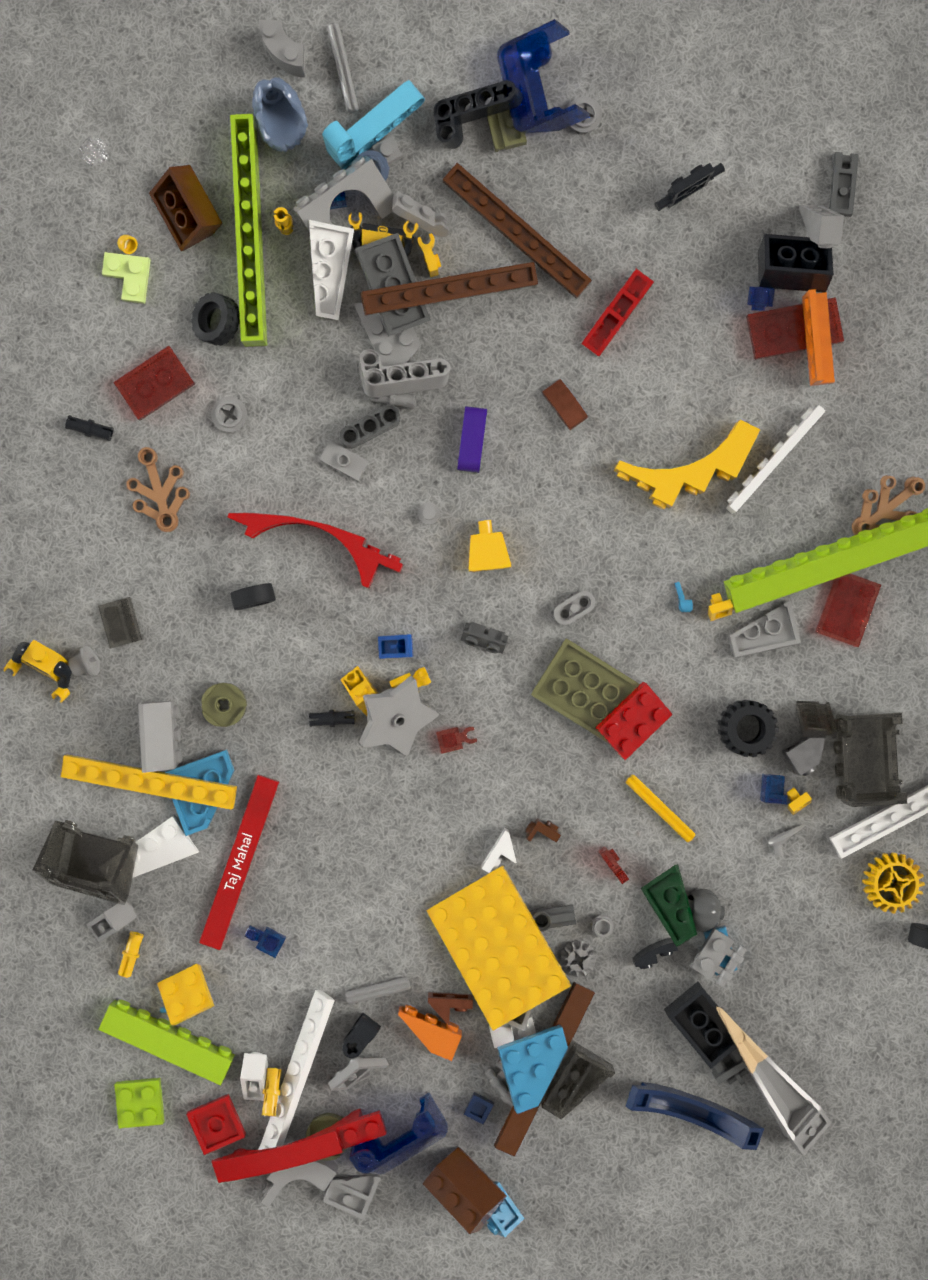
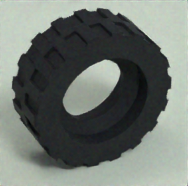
[191,292,240,346]

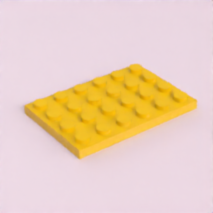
[426,866,571,1031]

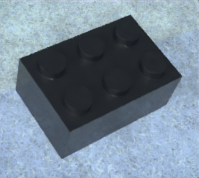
[758,234,834,293]
[664,982,737,1069]

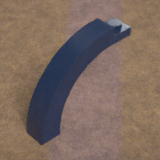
[626,1082,764,1150]

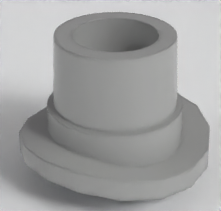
[69,646,100,676]

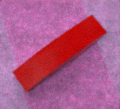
[581,268,654,357]

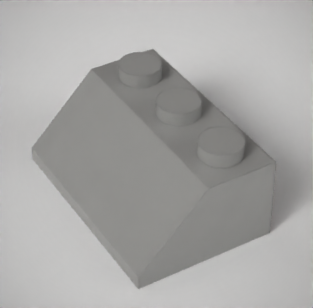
[138,701,182,773]

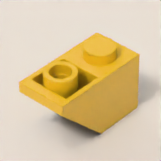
[340,666,379,716]

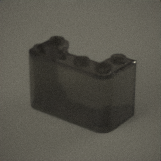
[832,711,907,807]

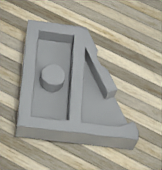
[322,1175,381,1220]

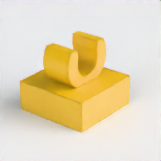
[708,593,733,621]
[786,788,812,815]

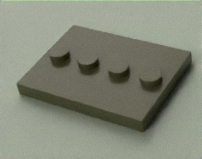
[530,638,640,742]

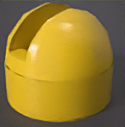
[117,234,138,254]

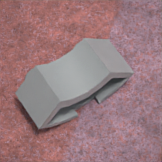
[259,20,306,77]

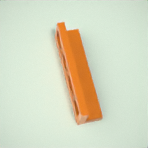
[802,289,835,386]

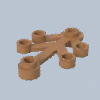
[126,447,190,532]
[852,475,925,535]

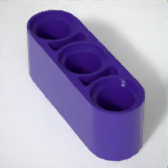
[457,406,487,473]

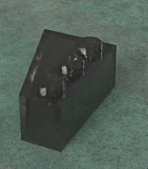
[541,1042,615,1119]

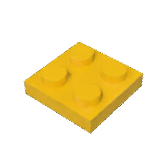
[157,964,214,1026]

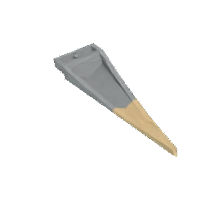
[716,1007,832,1156]

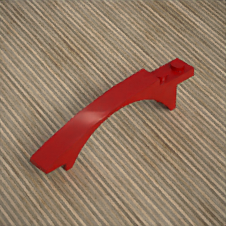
[227,513,404,589]
[211,1108,387,1183]

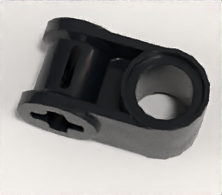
[342,1012,381,1058]

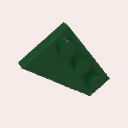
[641,864,697,947]

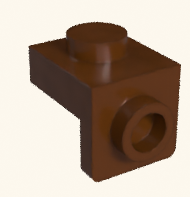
[525,818,561,843]

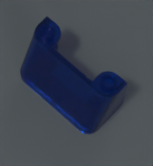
[349,1093,448,1175]

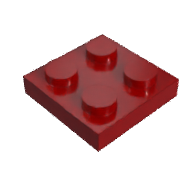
[186,1094,246,1155]

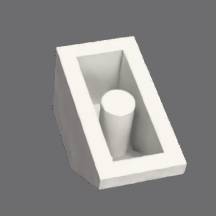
[240,1052,268,1101]

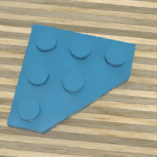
[164,750,235,836]
[497,1025,568,1114]

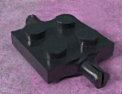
[654,163,725,211]

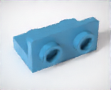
[487,1181,525,1237]

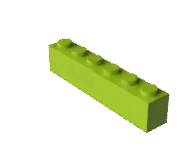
[98,999,235,1086]

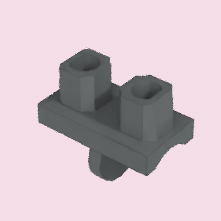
[712,1048,748,1086]

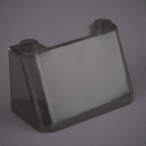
[32,820,139,905]

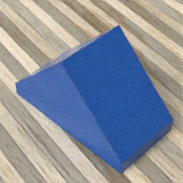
[378,634,414,659]

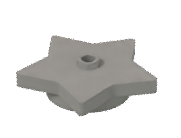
[359,676,439,756]

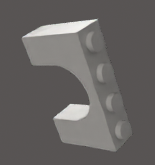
[292,156,394,235]

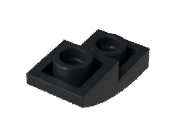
[632,938,678,969]

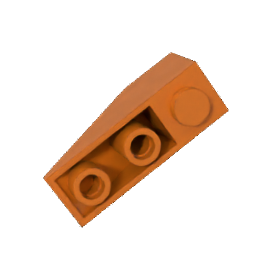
[398,1005,462,1061]

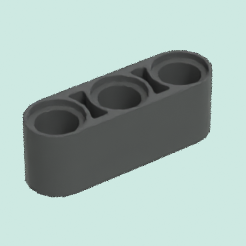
[340,405,401,449]

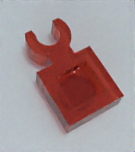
[436,726,477,754]
[598,846,629,884]

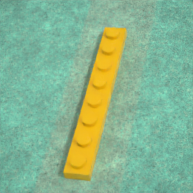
[61,754,237,810]

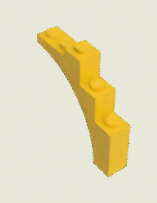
[614,420,760,509]

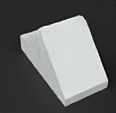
[481,828,517,873]
[489,1015,536,1048]

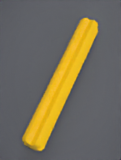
[626,774,695,842]

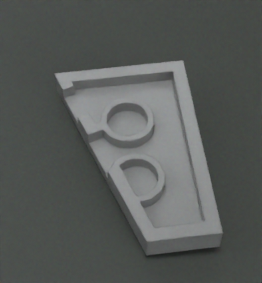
[729,600,801,658]

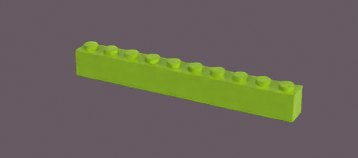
[230,114,267,347]
[723,508,928,613]

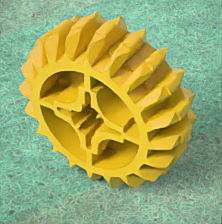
[862,852,925,914]

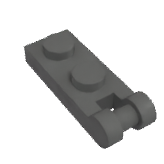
[829,152,859,217]

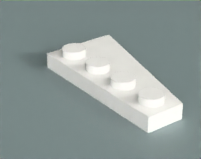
[308,219,354,320]
[100,816,199,886]

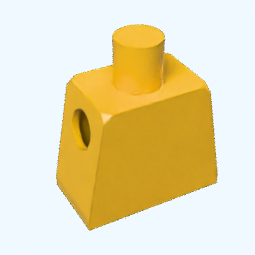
[468,520,511,572]

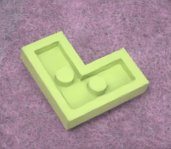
[102,252,151,304]

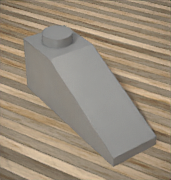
[799,205,844,248]

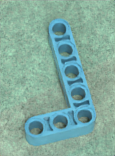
[322,80,425,169]

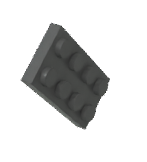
[355,233,431,337]

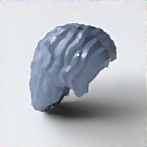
[252,77,308,152]

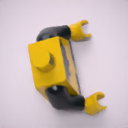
[348,212,418,257]
[3,640,72,703]

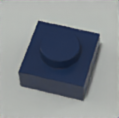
[464,1092,494,1125]

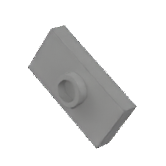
[319,440,369,482]

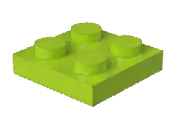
[114,1078,165,1129]

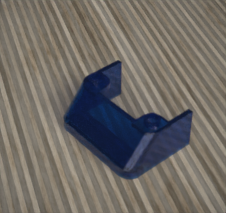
[497,19,590,134]

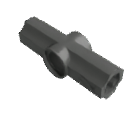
[529,904,576,932]

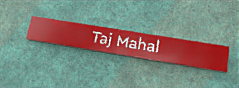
[199,774,280,950]

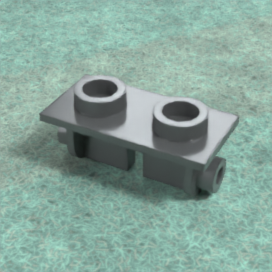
[461,622,508,654]

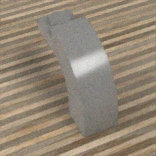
[261,1160,338,1207]

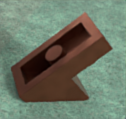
[428,992,473,1025]

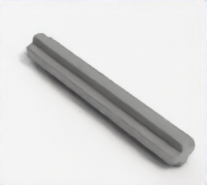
[327,23,358,113]

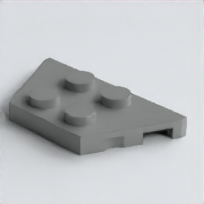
[354,303,421,380]

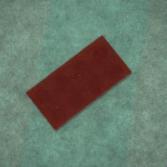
[746,297,844,360]

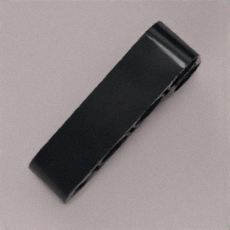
[433,80,523,149]

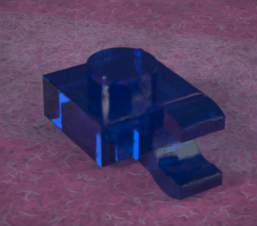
[245,925,286,958]

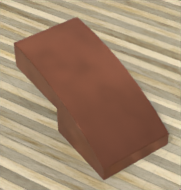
[542,379,588,430]

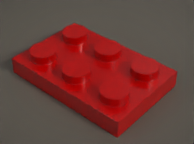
[595,682,673,760]

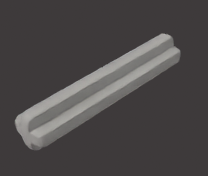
[345,977,411,1005]

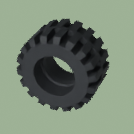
[718,700,779,757]

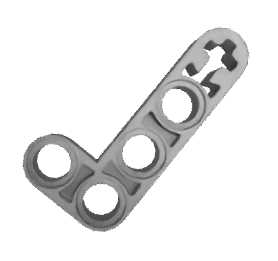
[359,349,450,398]

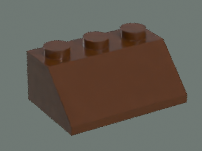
[149,165,223,252]
[422,1147,507,1234]

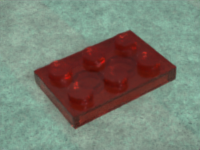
[113,346,195,421]
[815,573,881,647]

